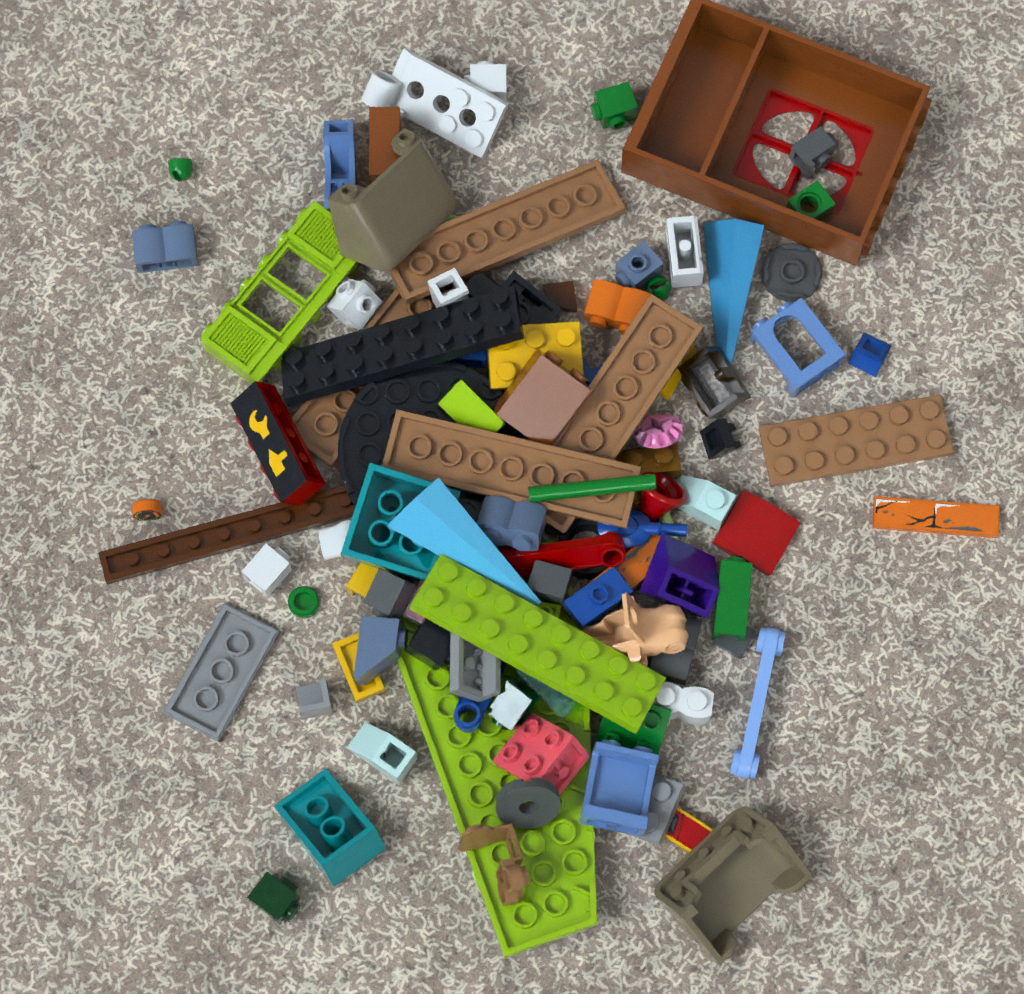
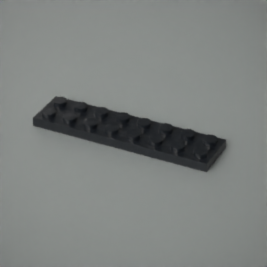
[281,285,524,407]

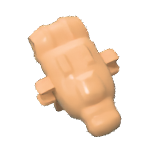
[582,592,689,666]

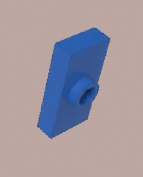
[562,567,633,630]

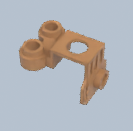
[457,823,529,906]

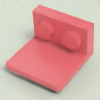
[493,713,590,796]

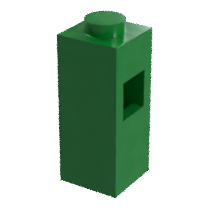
[712,557,753,642]

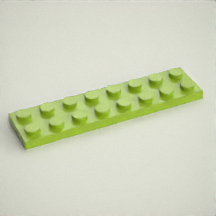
[409,554,666,734]

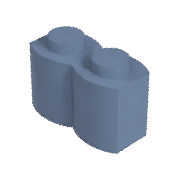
[132,221,198,273]
[477,496,547,551]

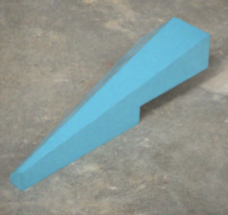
[387,478,541,606]

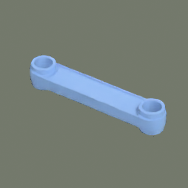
[730,627,786,779]

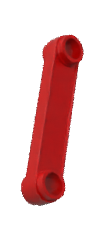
[499,532,626,577]

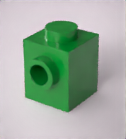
[590,81,638,130]

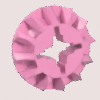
[633,411,683,449]

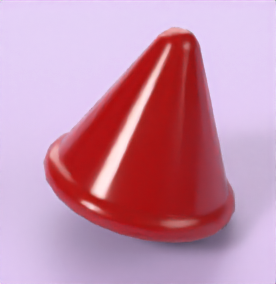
[640,472,687,522]

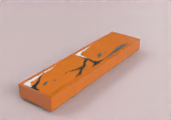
[872,496,1000,538]

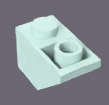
[347,722,417,784]

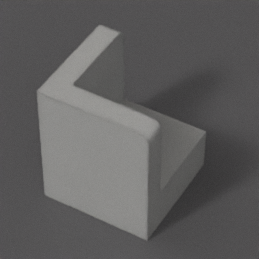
[296,676,333,720]

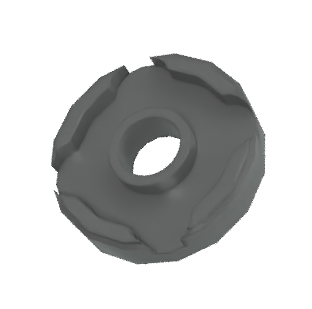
[495,778,561,829]

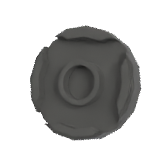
[761,243,822,302]

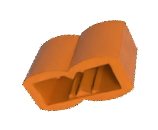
[584,279,653,335]

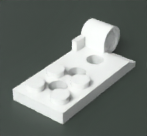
[361,48,509,158]

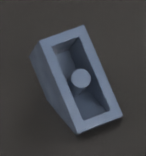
[353,616,408,686]

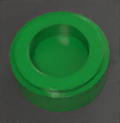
[288,586,320,619]

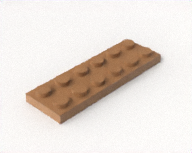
[758,394,954,487]

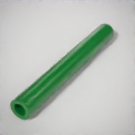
[528,474,657,502]

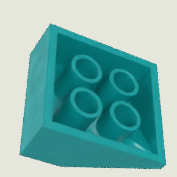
[341,463,461,581]

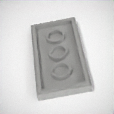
[163,602,280,742]

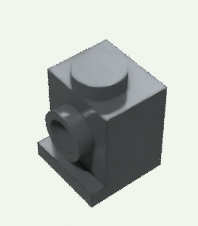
[789,126,839,180]

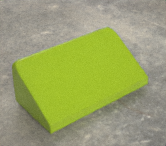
[438,379,505,433]

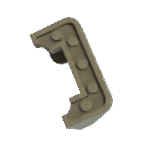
[328,128,456,271]
[654,807,813,966]

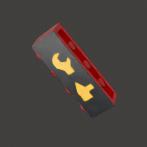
[230,381,326,506]

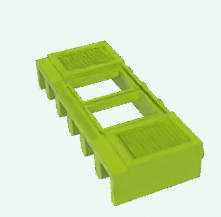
[200,201,358,384]

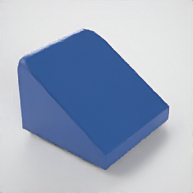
[848,333,891,377]

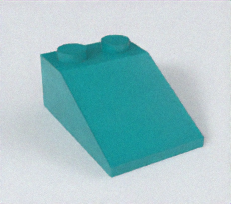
[274,769,386,886]

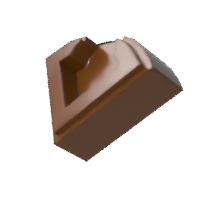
[543,281,577,313]

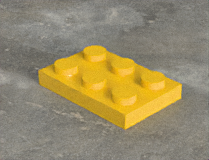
[487,322,584,390]

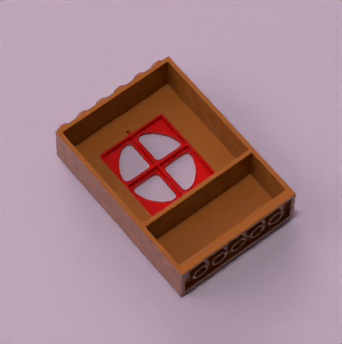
[621,0,932,266]

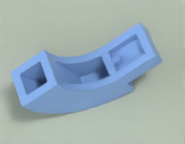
[323,119,357,209]

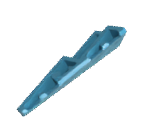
[703,218,765,364]

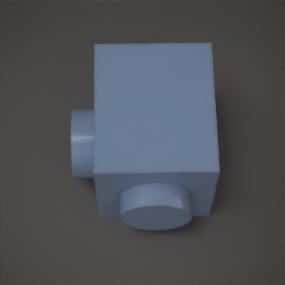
[615,241,664,290]

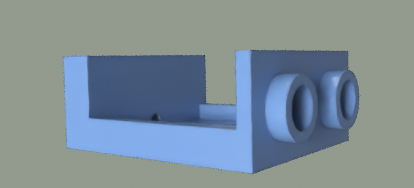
[750,298,846,397]

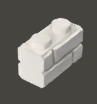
[665,216,704,288]

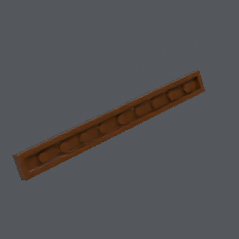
[98,485,355,585]

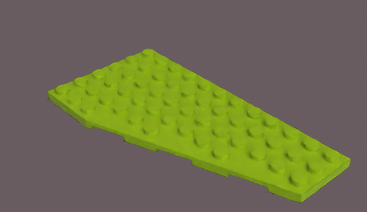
[390,539,597,959]

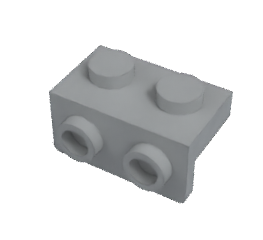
[450,632,501,702]

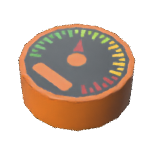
[131,499,163,521]

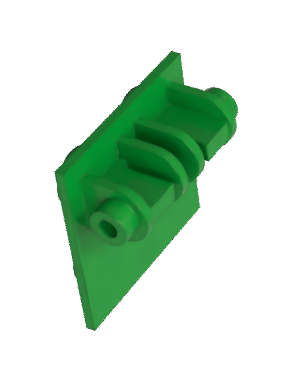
[594,704,672,755]

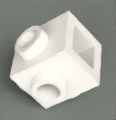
[326,278,383,330]

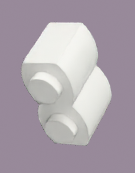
[653,682,714,725]

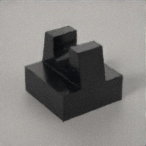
[700,418,742,460]

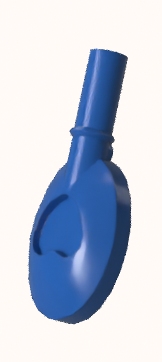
[597,509,687,548]

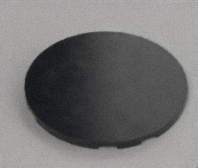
[338,361,524,523]

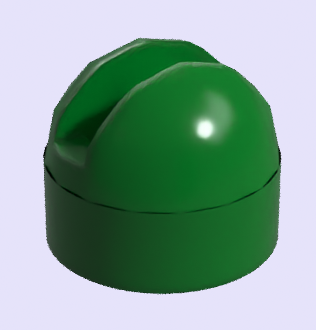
[168,158,193,181]
[646,276,671,301]

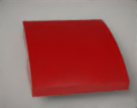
[712,490,801,576]

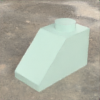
[676,475,736,531]

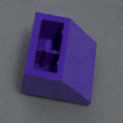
[639,533,720,618]

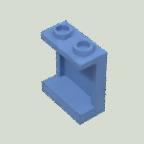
[578,739,660,837]

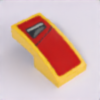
[665,807,713,854]

